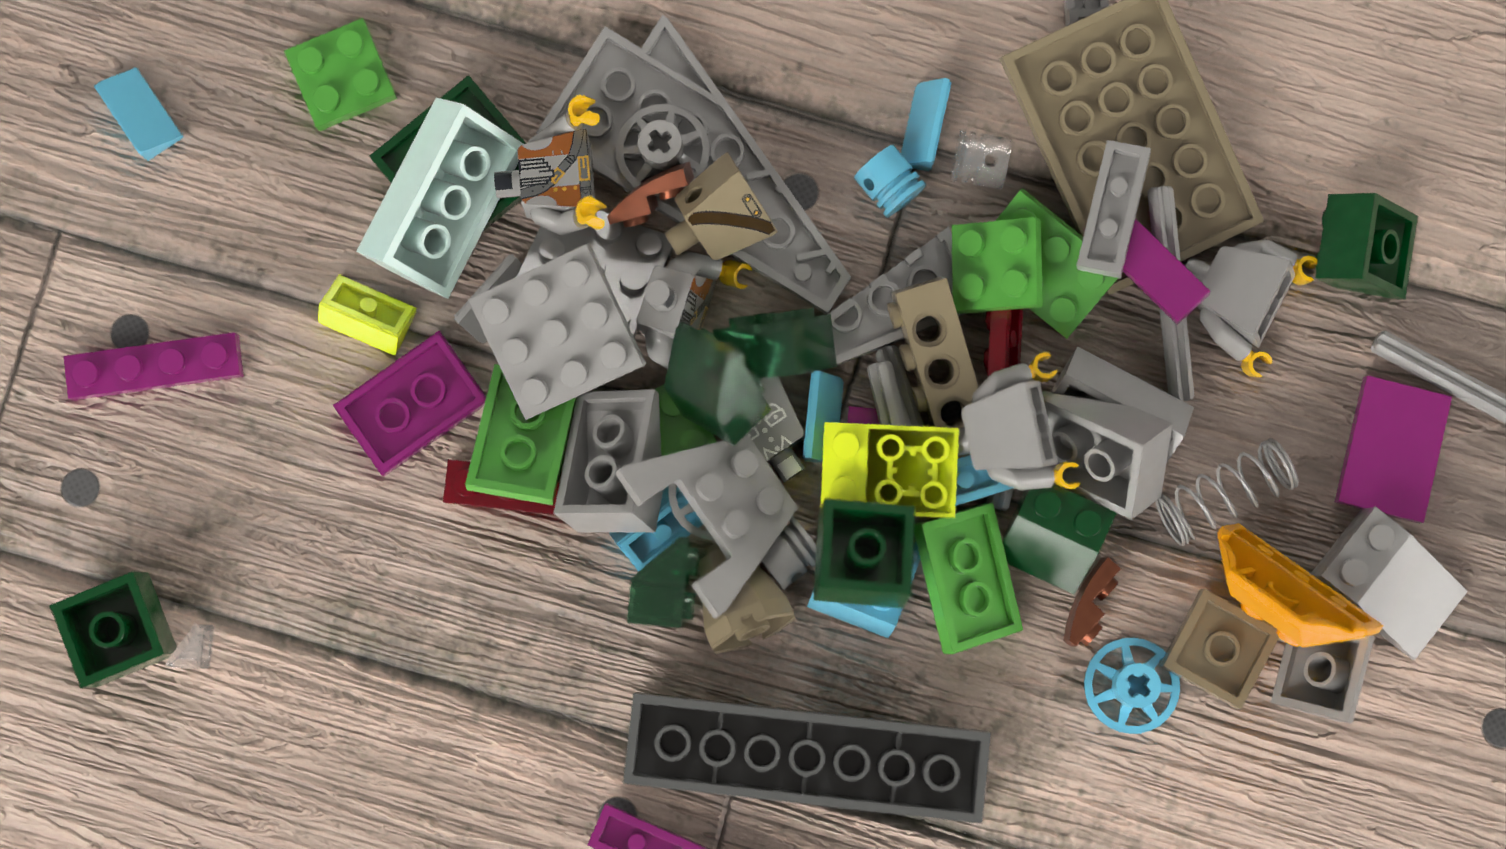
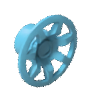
[1084,638,1180,734]

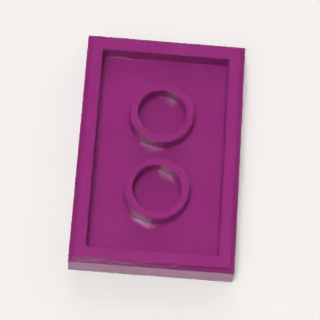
[333,331,487,477]
[1334,375,1452,524]

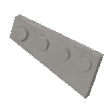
[804,226,967,372]

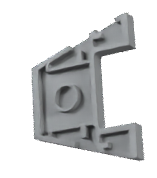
[615,435,798,619]

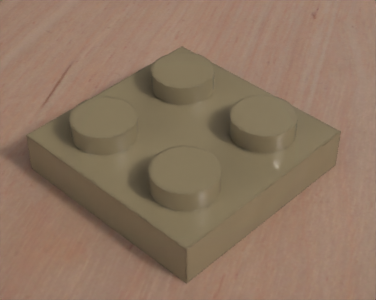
[1160,588,1279,710]

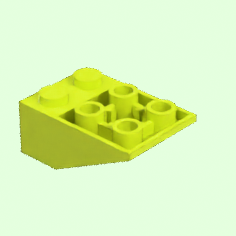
[821,422,959,518]

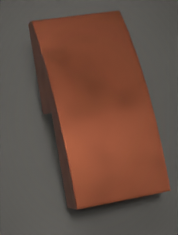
[607,161,694,227]
[1063,557,1121,647]

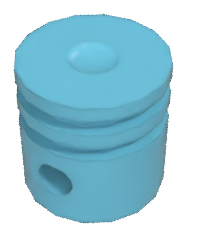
[854,145,926,218]

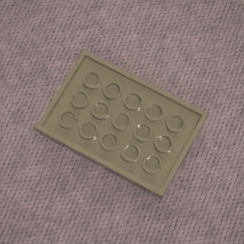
[999,0,1265,295]

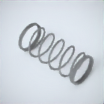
[1155,438,1299,546]

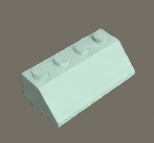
[356,98,523,299]

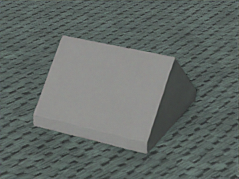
[1271,635,1374,724]

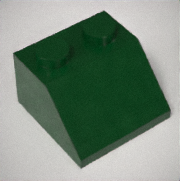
[1315,193,1418,300]
[1002,484,1117,595]

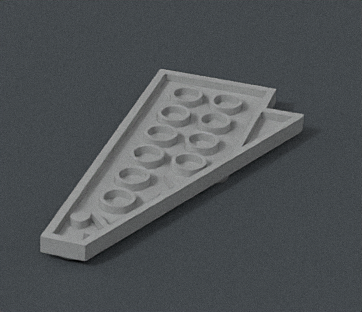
[536,15,851,315]

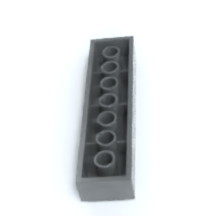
[623,692,991,824]

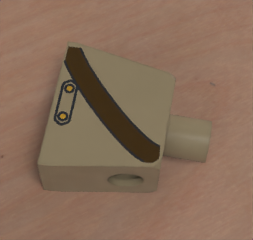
[664,152,778,260]

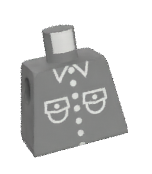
[706,371,805,483]

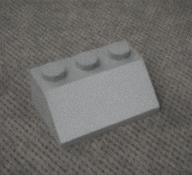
[1051,346,1194,464]

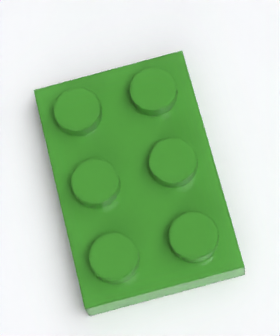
[996,188,1123,339]
[465,364,577,505]
[914,502,1023,654]

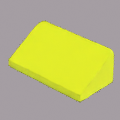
[318,274,417,355]

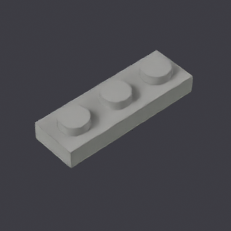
[1077,140,1151,279]

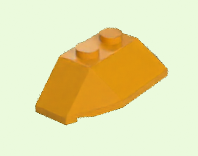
[1217,523,1384,647]

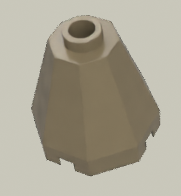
[699,543,796,654]

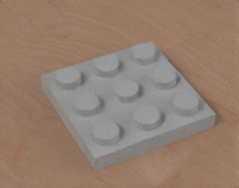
[516,210,674,338]
[468,243,646,420]

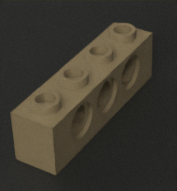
[887,277,979,458]

